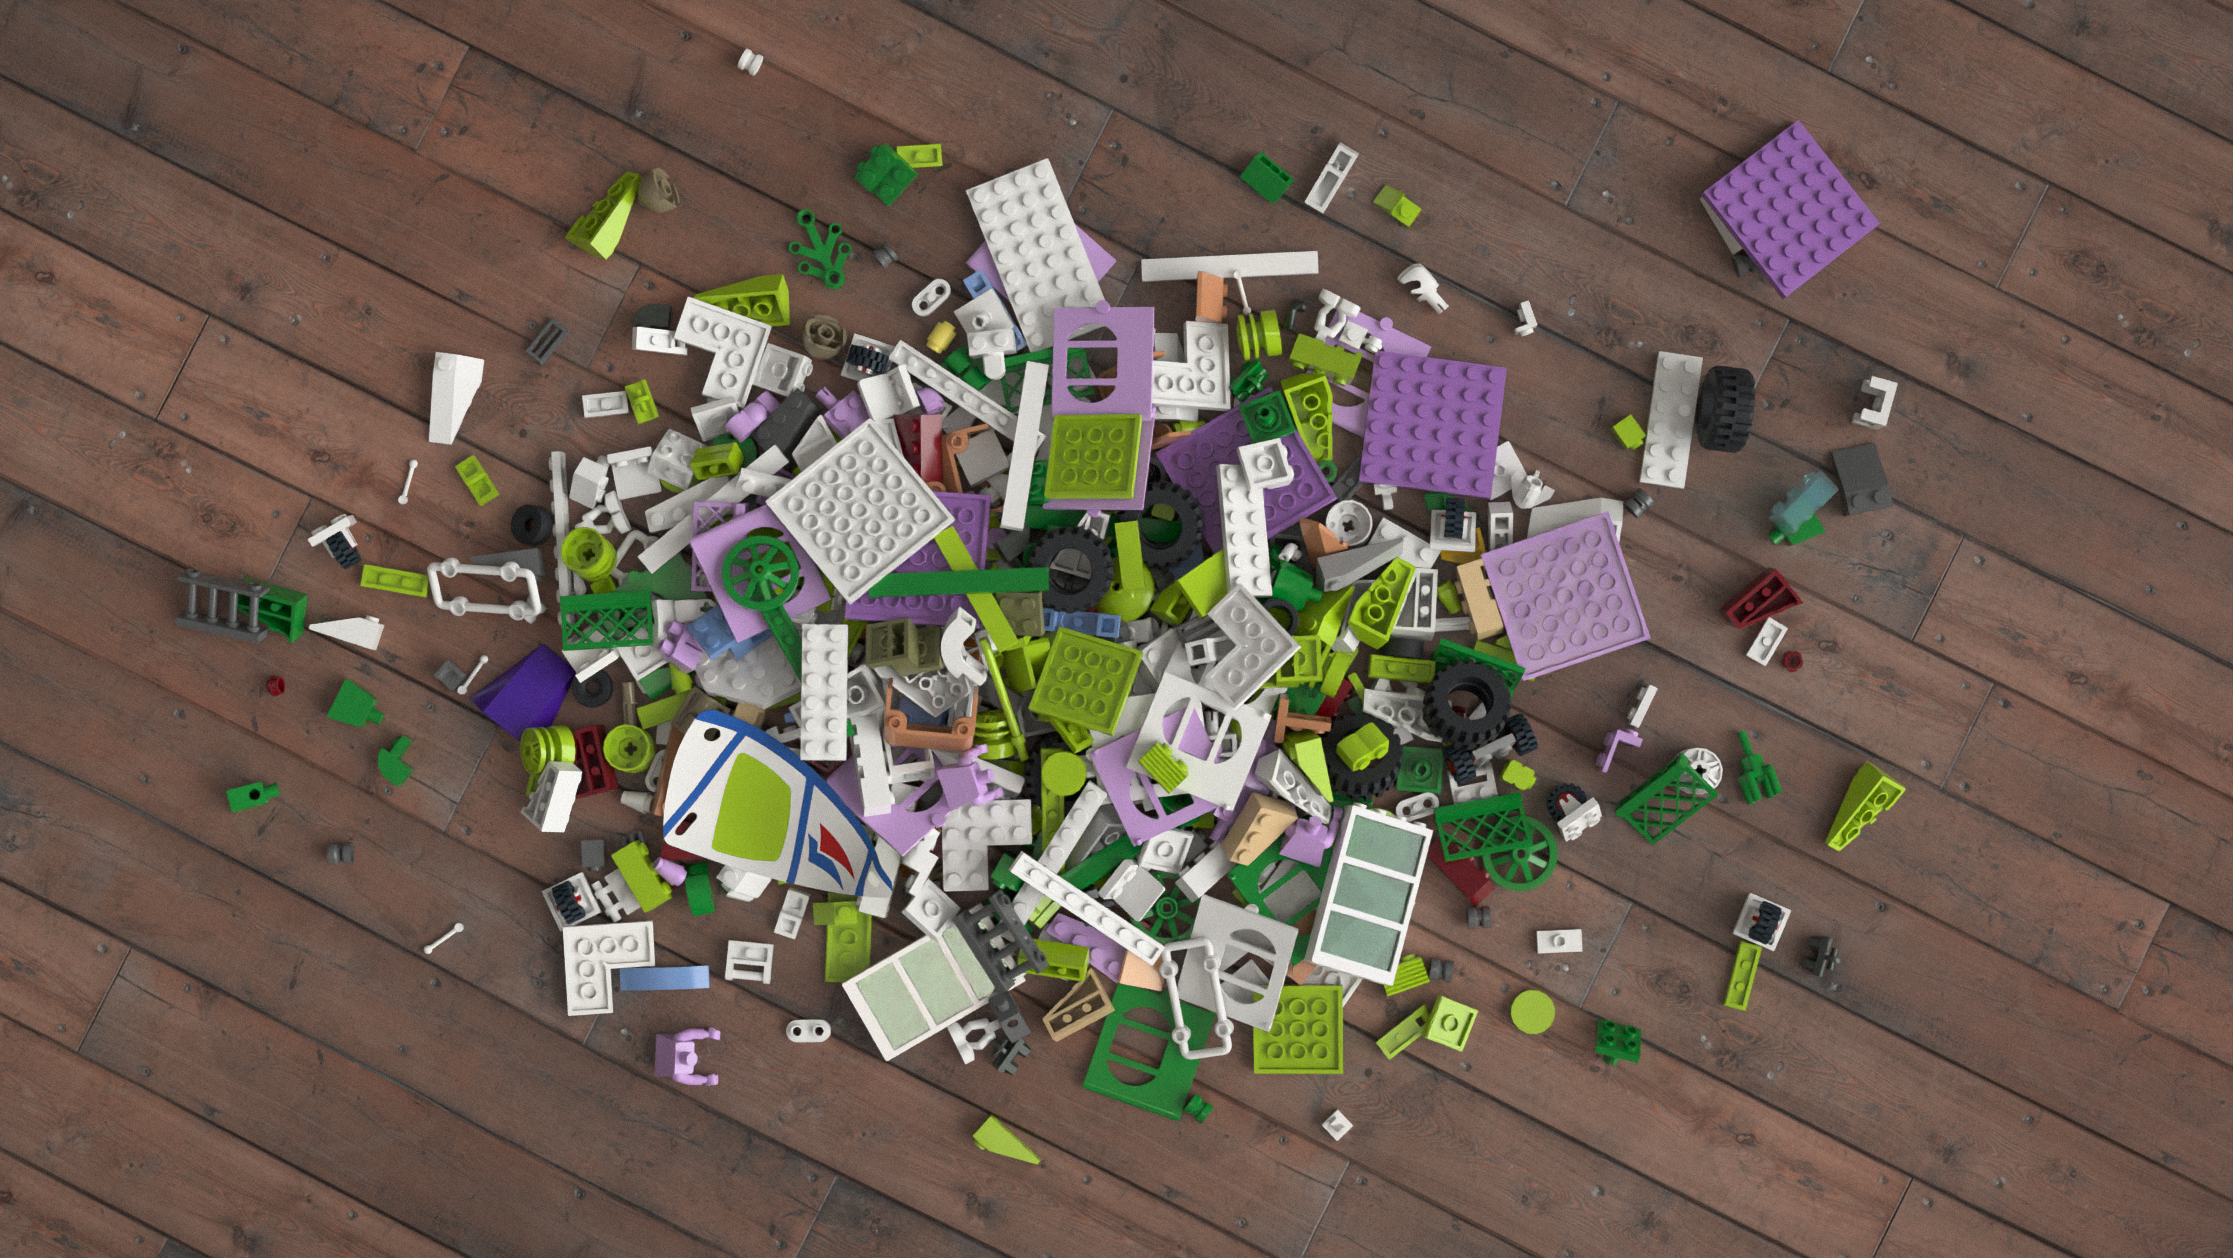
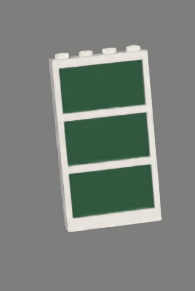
[1304,802,1433,986]
[842,902,1027,1062]

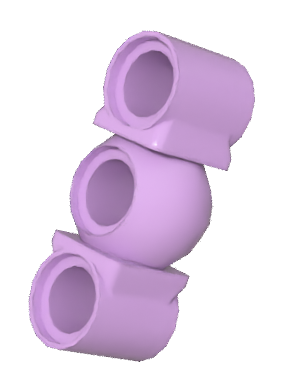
[724,390,781,443]

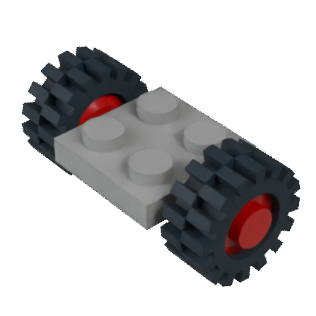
[1442,713,1538,785]

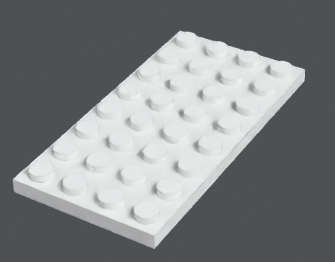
[966,158,1105,353]

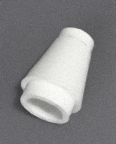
[621,791,654,814]

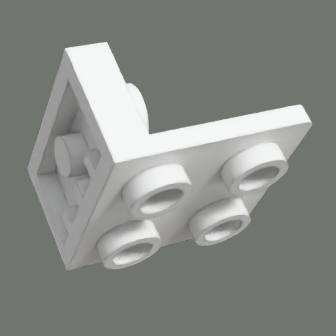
[647,429,708,490]
[607,446,662,500]
[1098,859,1165,921]

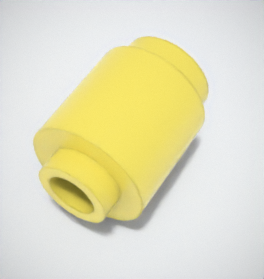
[926,321,956,355]

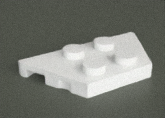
[792,415,837,472]

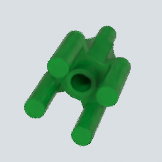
[1737,730,1782,805]

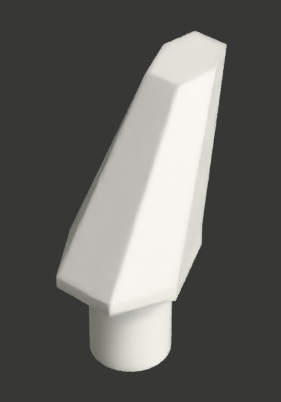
[573,572,587,595]
[721,883,755,902]

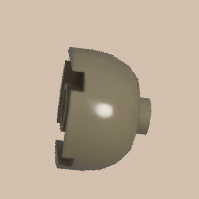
[638,168,680,214]
[801,315,847,360]

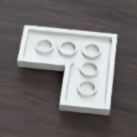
[673,297,772,409]
[1152,321,1231,411]
[1205,582,1301,710]
[942,799,1032,891]
[563,920,655,1016]

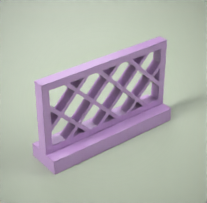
[691,501,749,591]

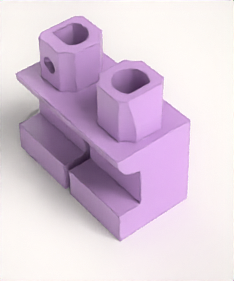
[657,620,703,674]

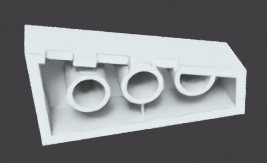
[645,475,733,534]
[850,713,895,817]

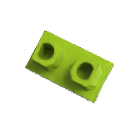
[625,379,660,424]

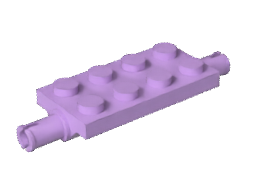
[815,387,870,440]
[1209,719,1288,844]

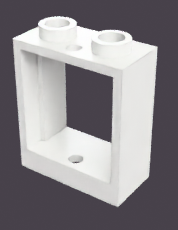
[881,727,935,784]

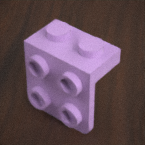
[1595,728,1643,773]

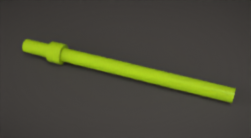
[979,637,1029,761]

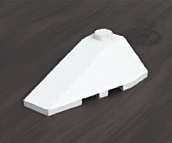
[429,352,484,445]
[1255,749,1332,824]

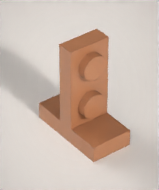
[1274,693,1331,743]

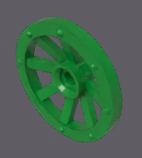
[722,536,799,612]
[1482,816,1558,891]
[1130,871,1202,946]

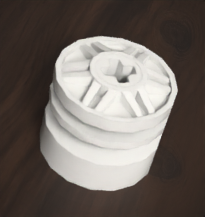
[1325,500,1372,550]
[1674,748,1723,795]

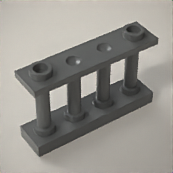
[175,568,270,643]
[952,889,1049,994]

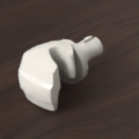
[1397,263,1449,315]

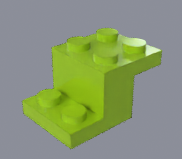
[1259,635,1322,689]

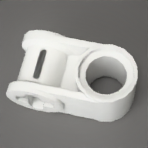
[674,599,716,623]

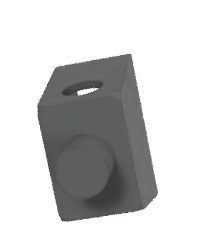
[988,991,1031,1043]

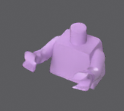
[936,744,1004,811]
[1279,800,1343,867]
[654,1027,721,1086]

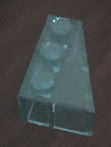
[1768,470,1839,537]

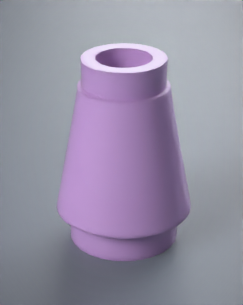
[652,857,687,886]

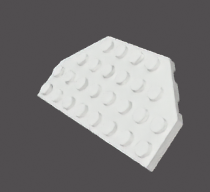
[695,606,856,709]

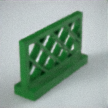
[1001,348,1094,413]
[560,590,654,651]
[1430,638,1526,699]
[1614,753,1718,845]
[1433,792,1533,862]

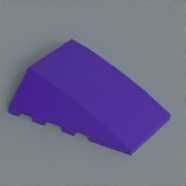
[470,644,576,742]

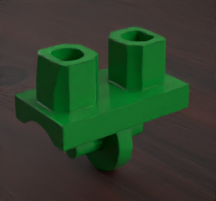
[1229,359,1269,403]

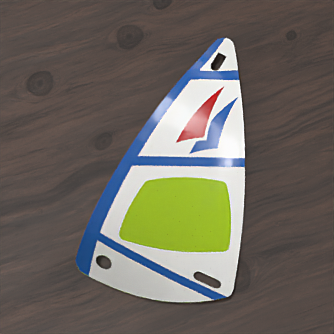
[663,710,893,898]

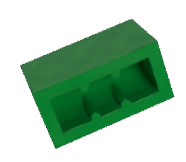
[1240,152,1295,205]

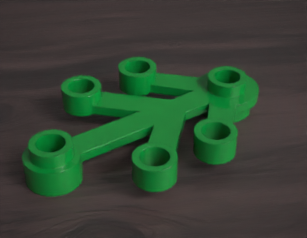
[789,209,852,290]

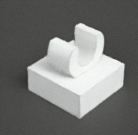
[1321,1109,1353,1141]

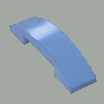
[963,269,1027,356]
[1043,608,1121,638]
[620,965,709,990]

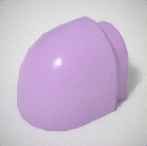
[915,387,944,414]

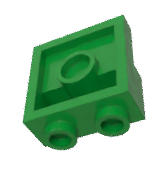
[854,144,918,207]

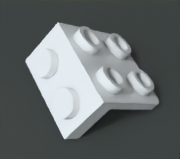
[857,364,920,422]

